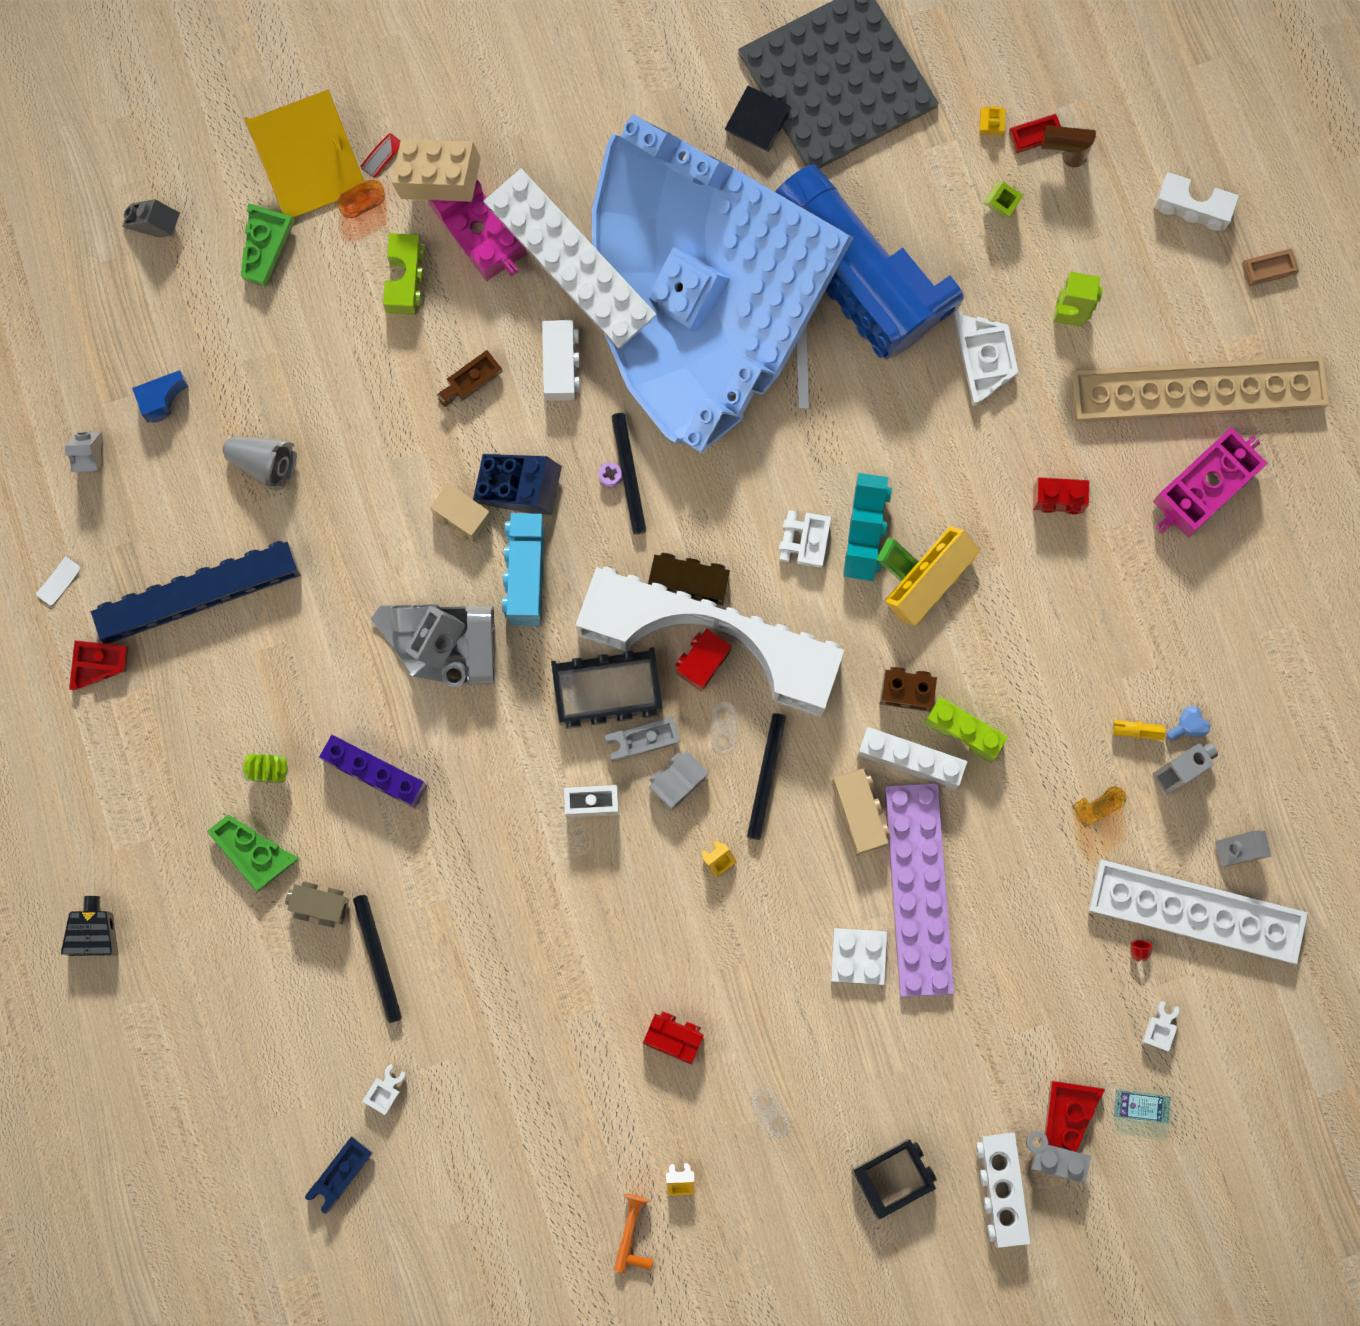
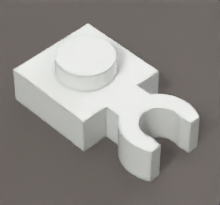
[1142,1001,1179,1052]
[362,1064,406,1115]

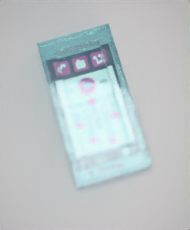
[1113,1090,1171,1124]

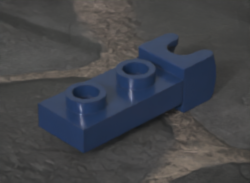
[305,1136,373,1214]

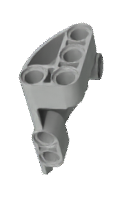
[371,604,495,688]

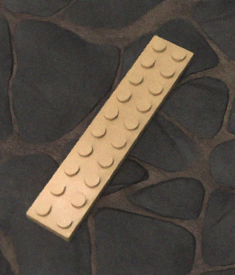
[1071,356,1329,422]

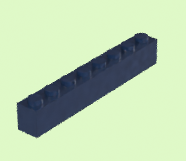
[90,541,301,644]

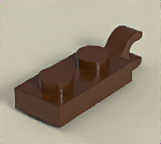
[437,350,503,407]

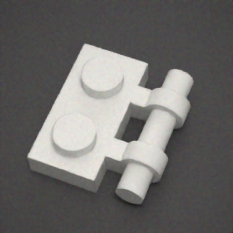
[779,511,831,568]

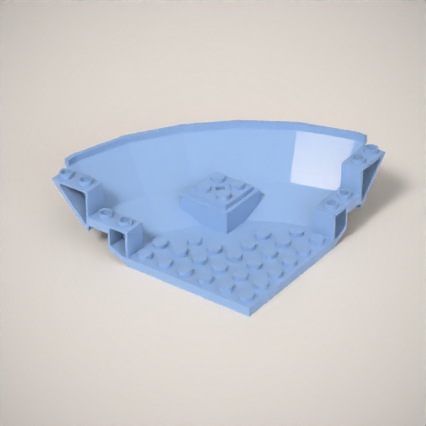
[592,114,853,453]

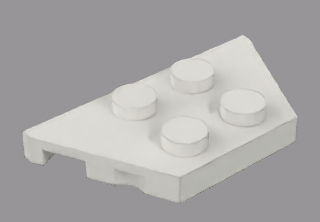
[953,311,1018,406]

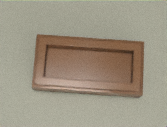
[1242,248,1299,286]

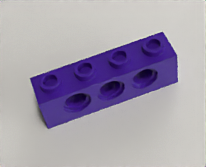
[319,734,427,809]

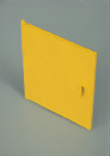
[244,89,368,218]

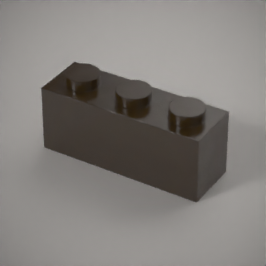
[648,553,730,605]

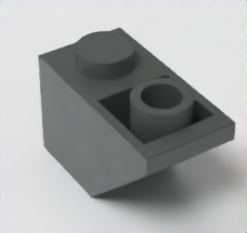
[122,199,180,238]

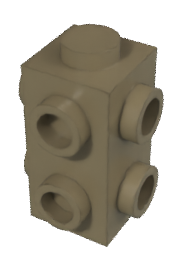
[285,881,349,928]

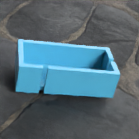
[502,513,545,626]

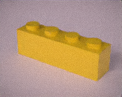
[884,526,981,626]

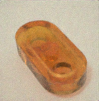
[337,179,385,218]

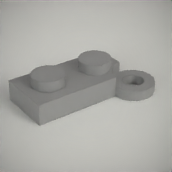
[1026,1131,1091,1183]

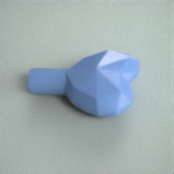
[1166,705,1211,742]

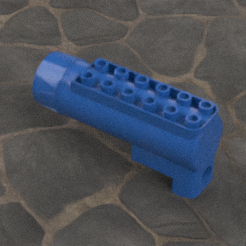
[775,165,964,360]

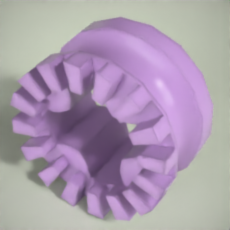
[599,463,622,488]

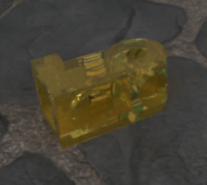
[1072,786,1126,828]

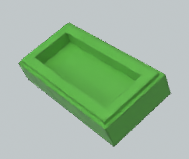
[876,538,919,582]

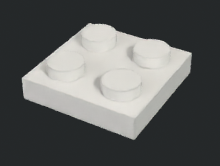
[831,928,887,985]

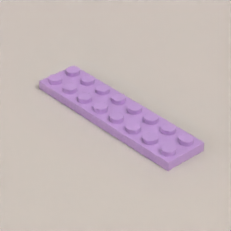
[885,783,954,997]

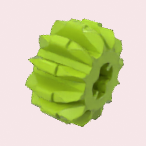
[243,754,288,783]

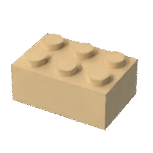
[391,139,481,202]

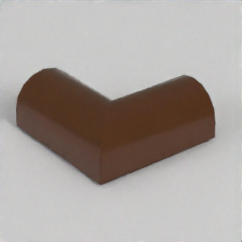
[1042,125,1096,167]

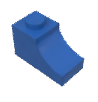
[132,370,188,422]

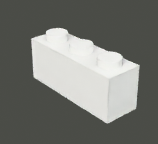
[542,320,580,401]

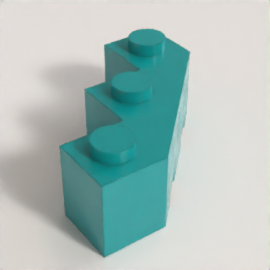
[843,473,892,581]

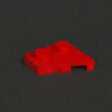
[69,640,128,690]

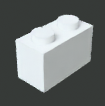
[564,785,619,818]

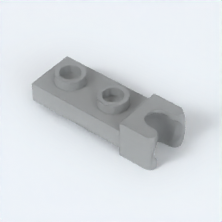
[604,717,680,762]

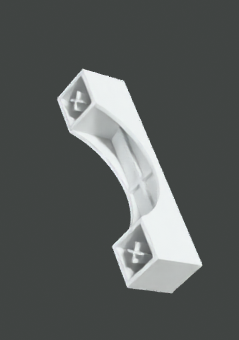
[576,566,844,717]

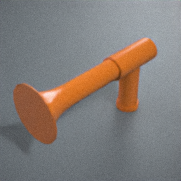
[614,1194,653,1273]

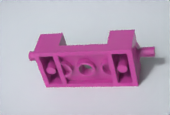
[428,179,527,282]
[1153,427,1268,538]

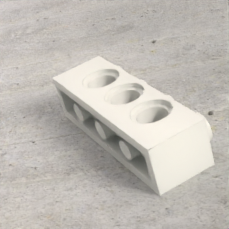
[976,1133,1031,1248]

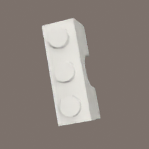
[1154,172,1239,231]

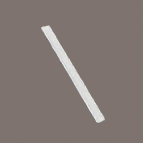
[797,327,809,408]

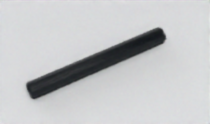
[612,413,646,535]
[747,713,786,840]
[353,895,402,1023]

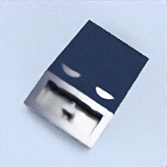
[473,454,562,515]

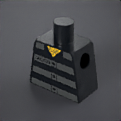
[61,896,118,956]

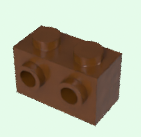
[879,667,937,712]

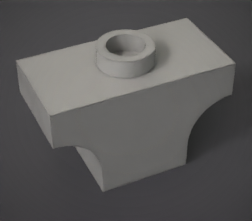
[65,432,103,472]
[1215,830,1271,867]

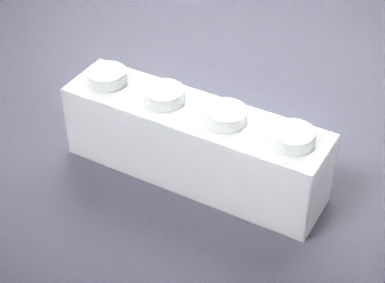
[857,727,967,790]

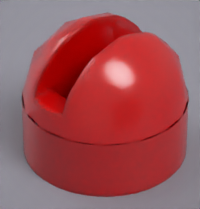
[1130,940,1152,962]

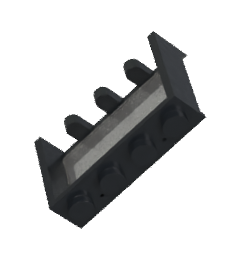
[551,647,663,729]

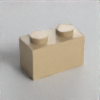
[430,483,491,542]

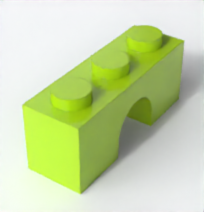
[383,233,425,315]
[1053,271,1103,327]
[924,696,1008,763]

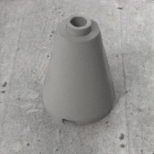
[223,436,297,491]

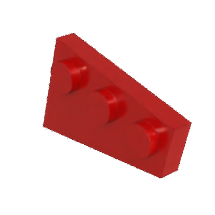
[1044,1081,1105,1152]

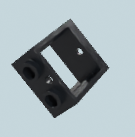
[851,1139,937,1220]

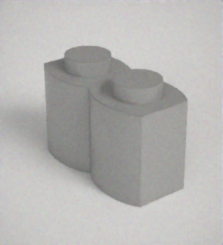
[649,751,709,811]

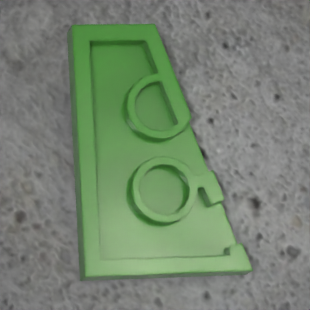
[241,203,295,287]
[207,815,299,892]

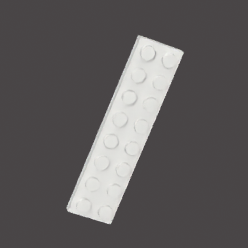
[484,168,657,349]
[1088,860,1308,965]

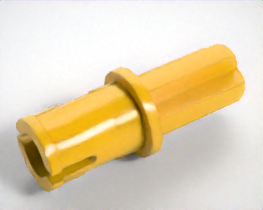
[1112,719,1166,741]

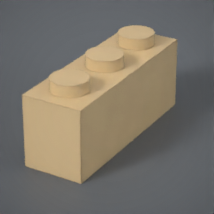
[832,768,890,855]

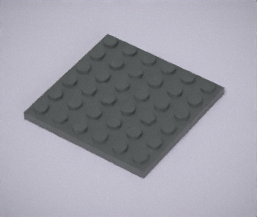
[738,0,939,169]

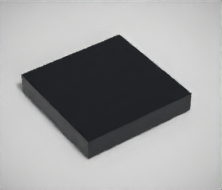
[725,85,792,152]

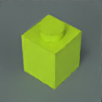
[983,181,1024,217]

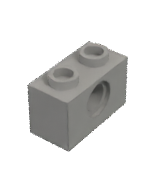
[405,605,466,670]

